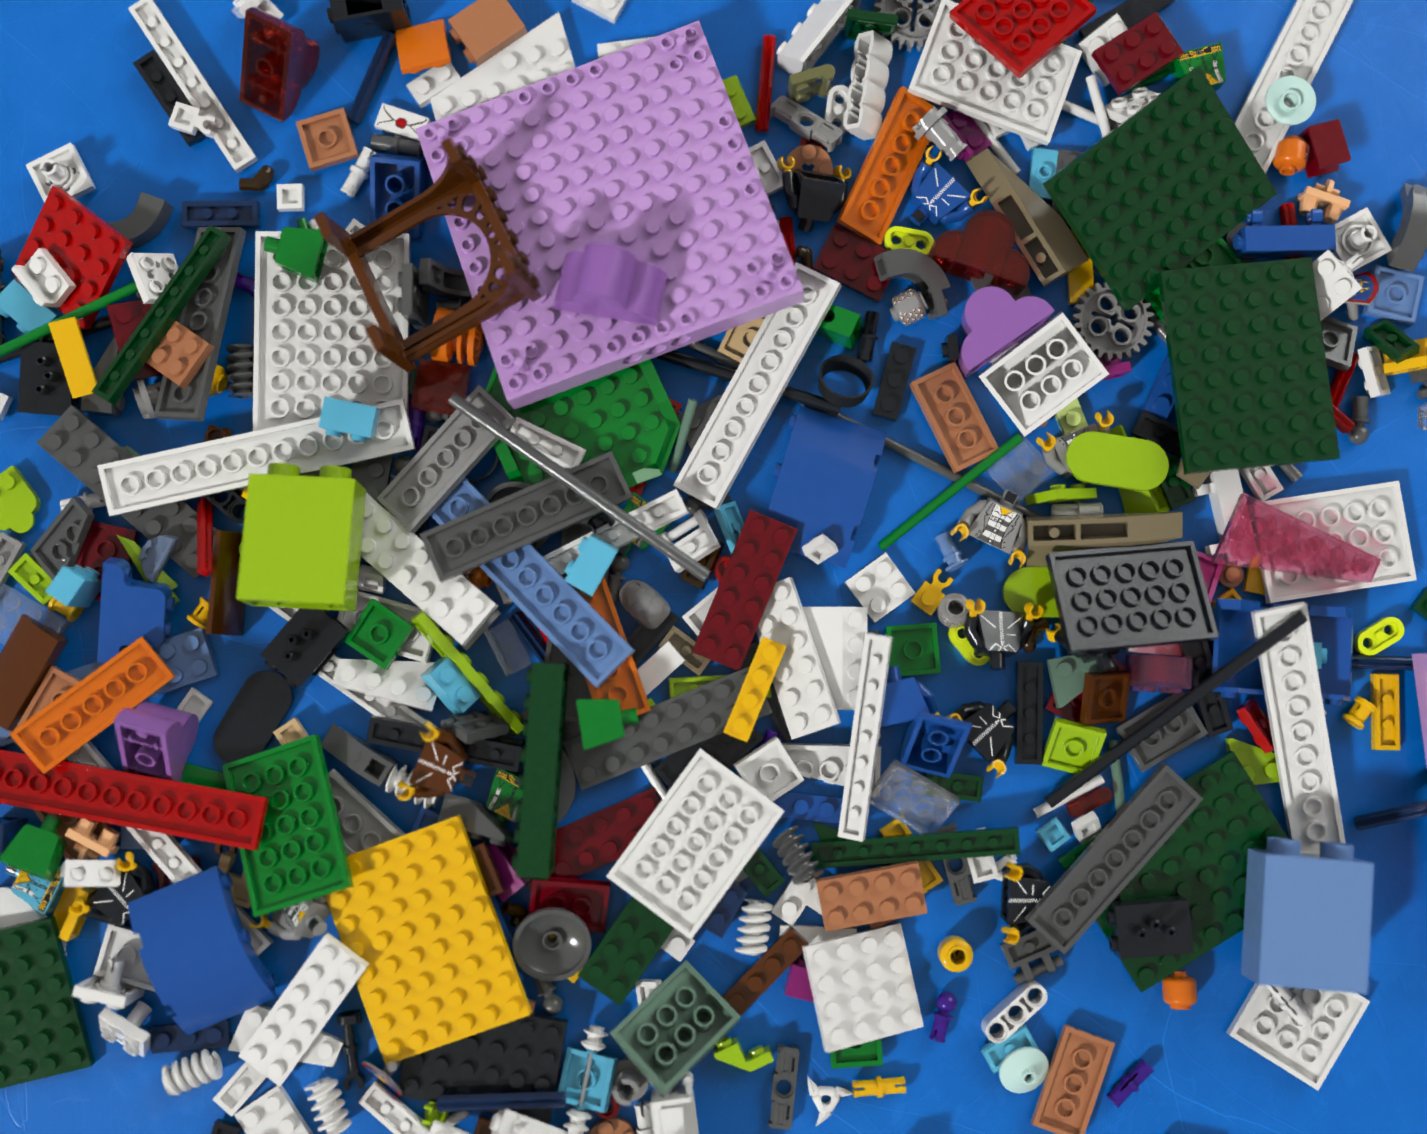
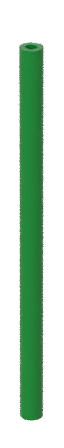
[0,281,138,357]
[877,433,1023,551]

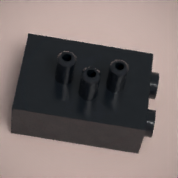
[327,0,412,43]
[18,337,80,416]
[260,609,351,688]
[1106,895,1194,959]

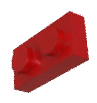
[1236,697,1274,754]

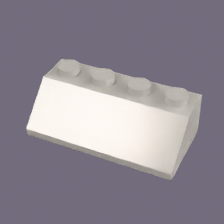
[776,0,861,75]

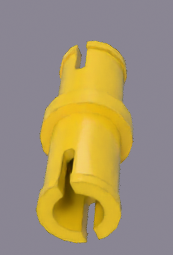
[852,1076,906,1098]

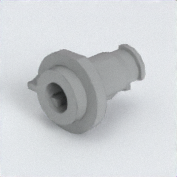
[912,106,967,161]
[132,379,161,419]
[611,1057,649,1106]

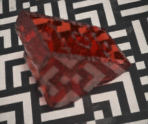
[239,7,320,122]
[927,210,1030,296]

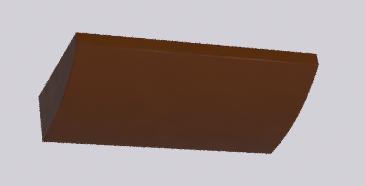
[206,530,246,636]
[0,614,68,730]

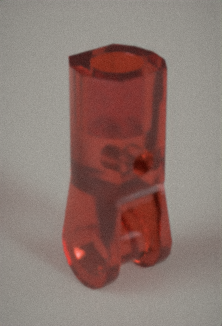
[1064,787,1113,819]

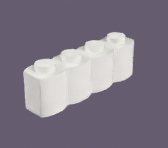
[843,30,893,141]

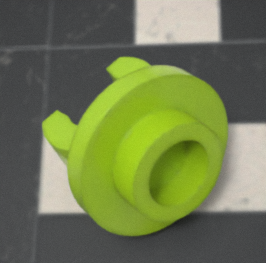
[422,1101,449,1126]

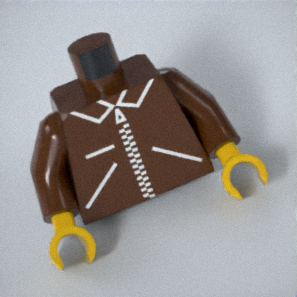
[394,721,477,801]

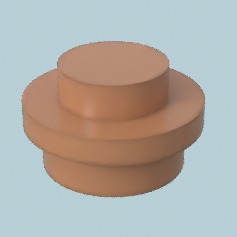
[1219,562,1244,588]

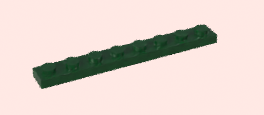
[91,225,232,406]
[811,826,1021,869]

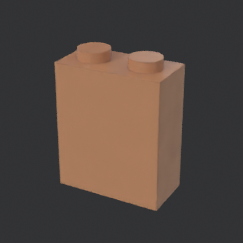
[448,0,527,67]

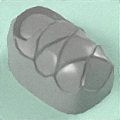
[619,580,670,629]

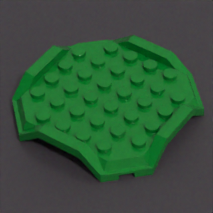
[486,359,681,489]

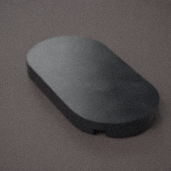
[214,671,294,763]

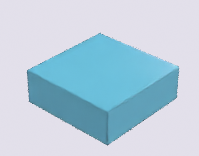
[1035,816,1072,853]

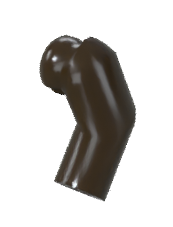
[239,165,274,191]
[795,245,813,269]
[1022,617,1050,652]
[501,901,527,927]

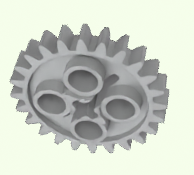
[873,0,954,52]
[1070,282,1154,362]

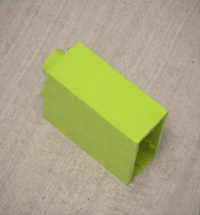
[236,463,366,612]

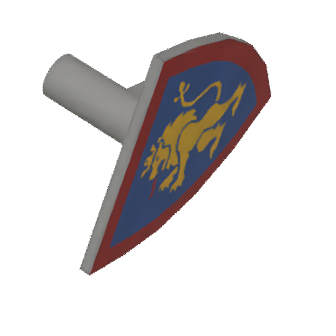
[1344,271,1379,321]
[361,1060,403,1097]

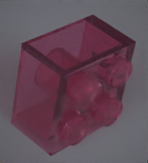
[1125,654,1192,694]

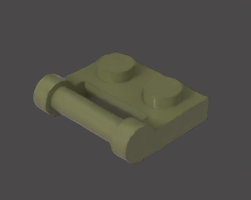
[786,64,835,104]

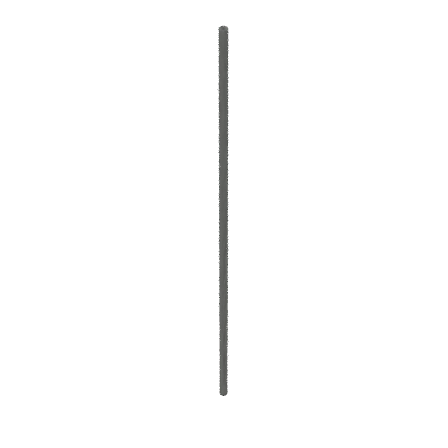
[686,341,1043,518]

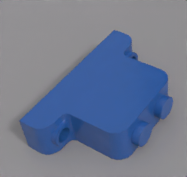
[97,557,175,663]

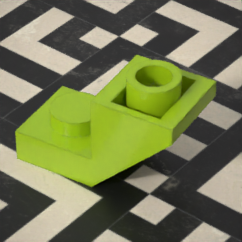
[714,1037,774,1072]

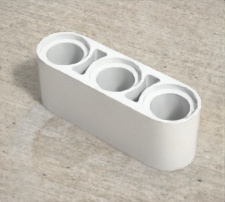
[981,980,1048,1043]

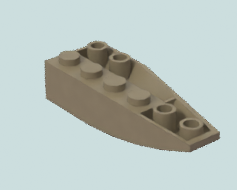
[966,148,1088,288]
[1025,511,1183,567]

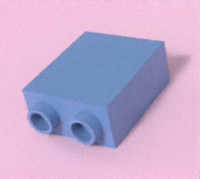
[1241,837,1374,994]

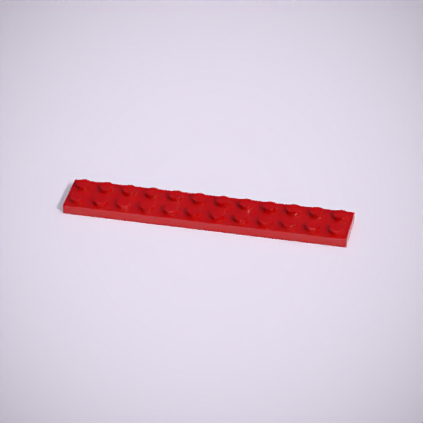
[0,749,269,850]

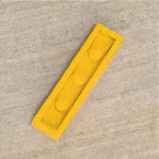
[723,636,787,742]

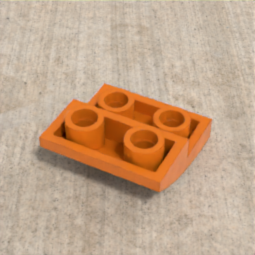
[396,19,451,74]

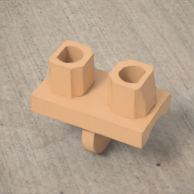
[1296,179,1351,224]
[65,818,120,860]

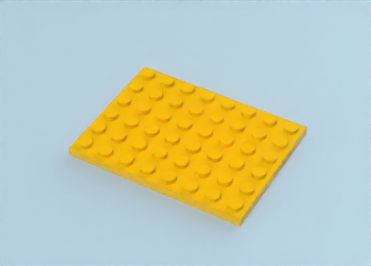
[326,814,532,1065]

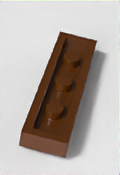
[721,925,809,1016]

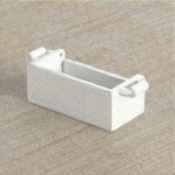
[650,1072,699,1134]

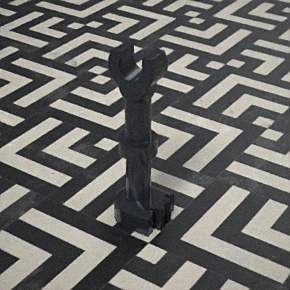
[336,1009,366,1090]

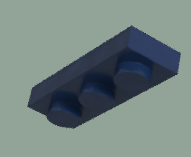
[182,201,260,229]
[150,1018,232,1054]

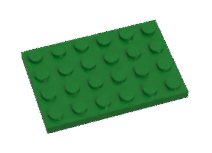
[222,734,354,917]

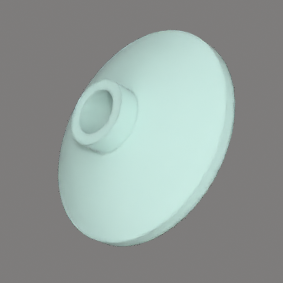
[1265,75,1316,126]
[999,1047,1049,1093]

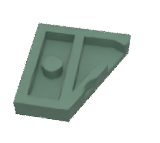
[1047,655,1102,708]

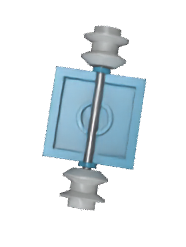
[558,1025,618,1134]

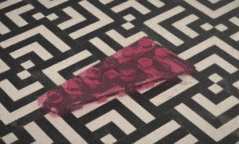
[1211,493,1381,583]

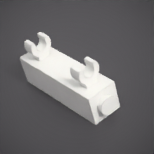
[1191,469,1258,566]
[490,1109,570,1134]

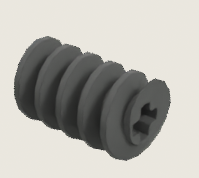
[226,344,254,399]
[772,826,824,885]

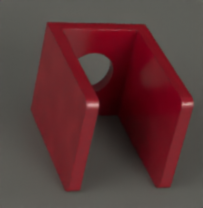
[1298,119,1351,179]

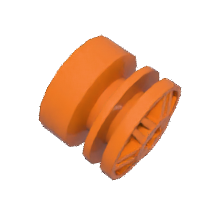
[430,307,485,367]

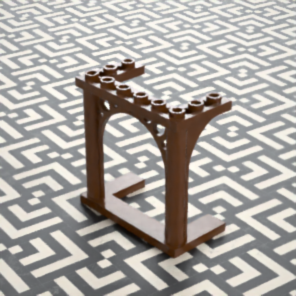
[314,137,542,373]

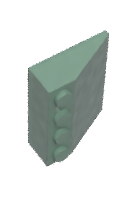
[610,960,741,1098]

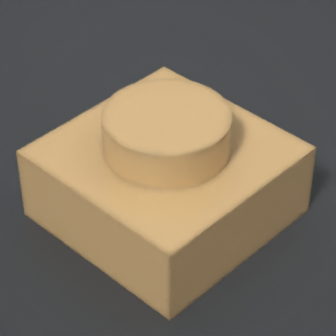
[273,717,309,745]

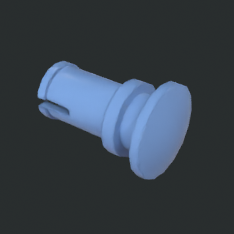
[934,531,969,572]

